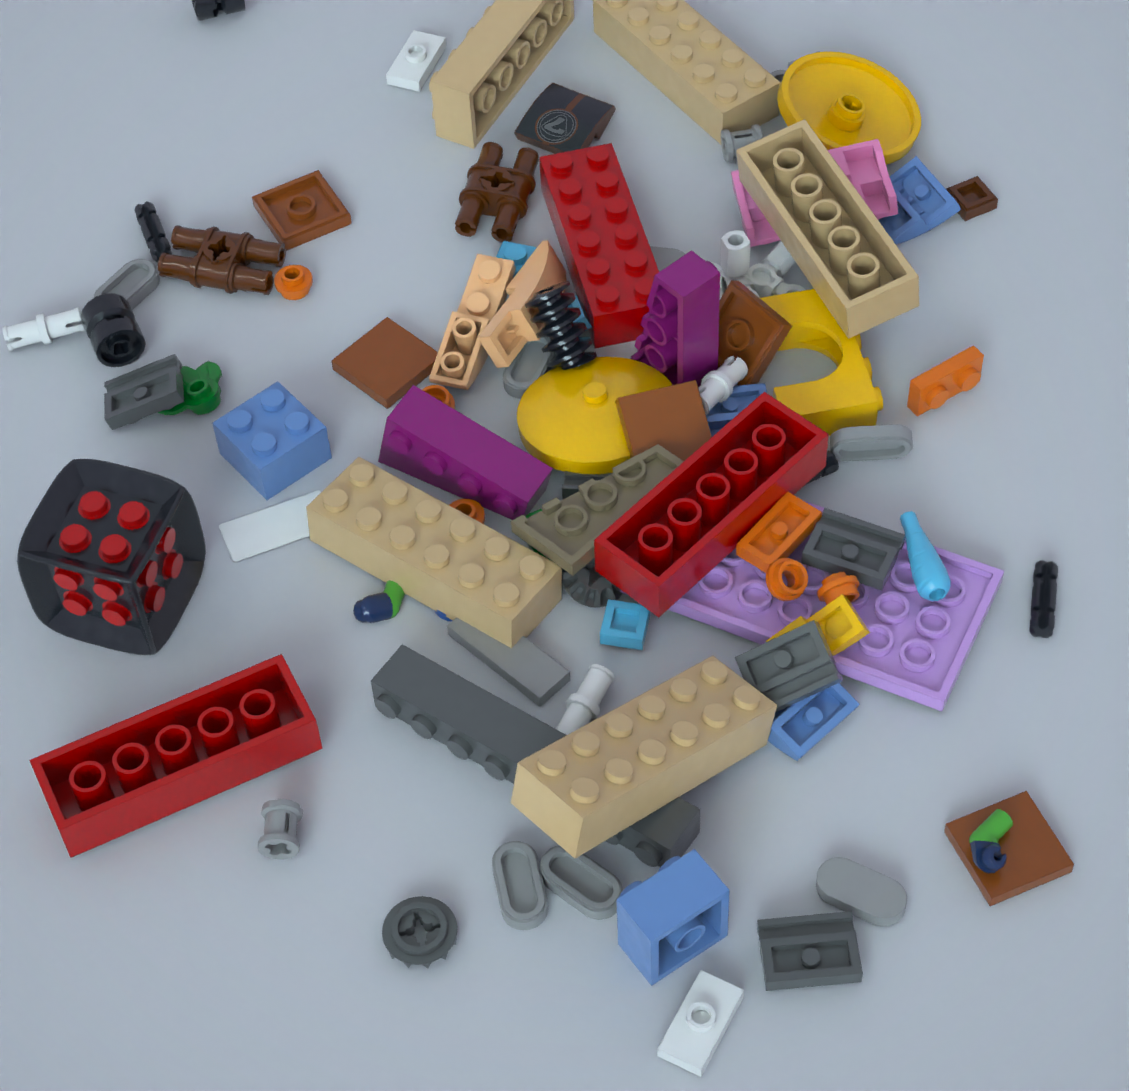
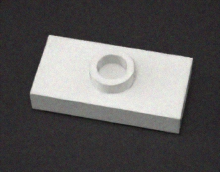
[386,30,447,92]
[657,970,744,1077]

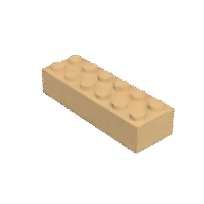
[429,0,574,149]
[593,0,781,145]
[736,119,919,339]
[306,457,562,648]
[511,655,777,859]

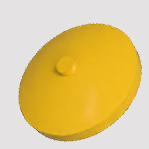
[777,51,921,165]
[517,357,672,474]

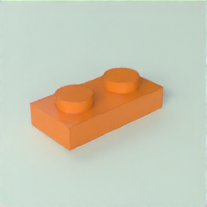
[907,345,984,416]
[736,491,822,573]

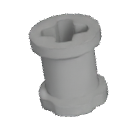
[721,124,763,162]
[258,799,303,859]

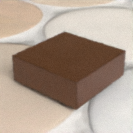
[946,176,998,221]

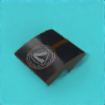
[514,82,616,154]

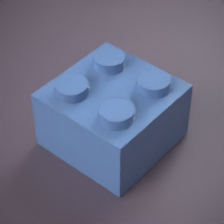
[212,381,332,500]
[616,849,730,986]

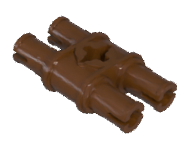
[455,142,539,242]
[158,225,286,295]

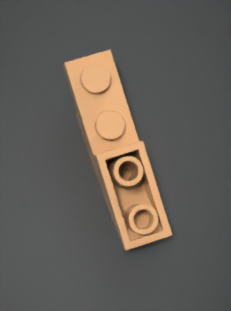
[478,240,566,368]
[429,254,516,390]

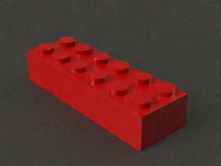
[539,143,659,349]
[594,392,829,618]
[29,654,323,858]

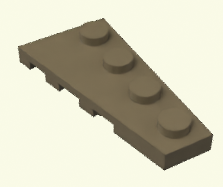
[510,444,684,576]

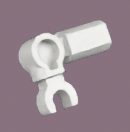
[719,230,760,298]
[748,240,805,298]

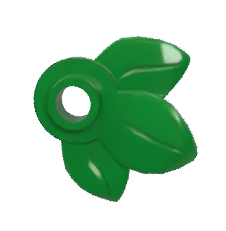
[157,361,222,415]

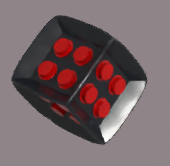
[17,459,206,655]

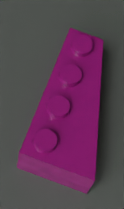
[631,250,720,388]
[378,385,553,520]

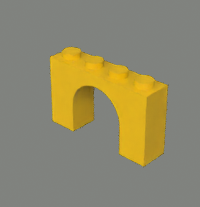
[760,289,883,436]

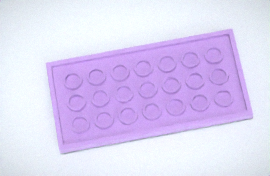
[620,501,1004,711]

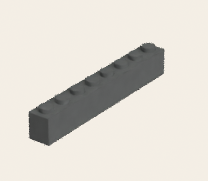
[371,644,700,867]

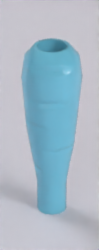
[900,511,951,601]

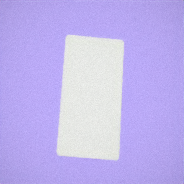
[219,490,321,562]

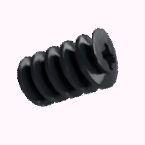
[525,281,597,370]

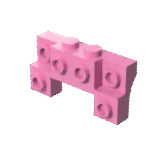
[731,139,898,247]

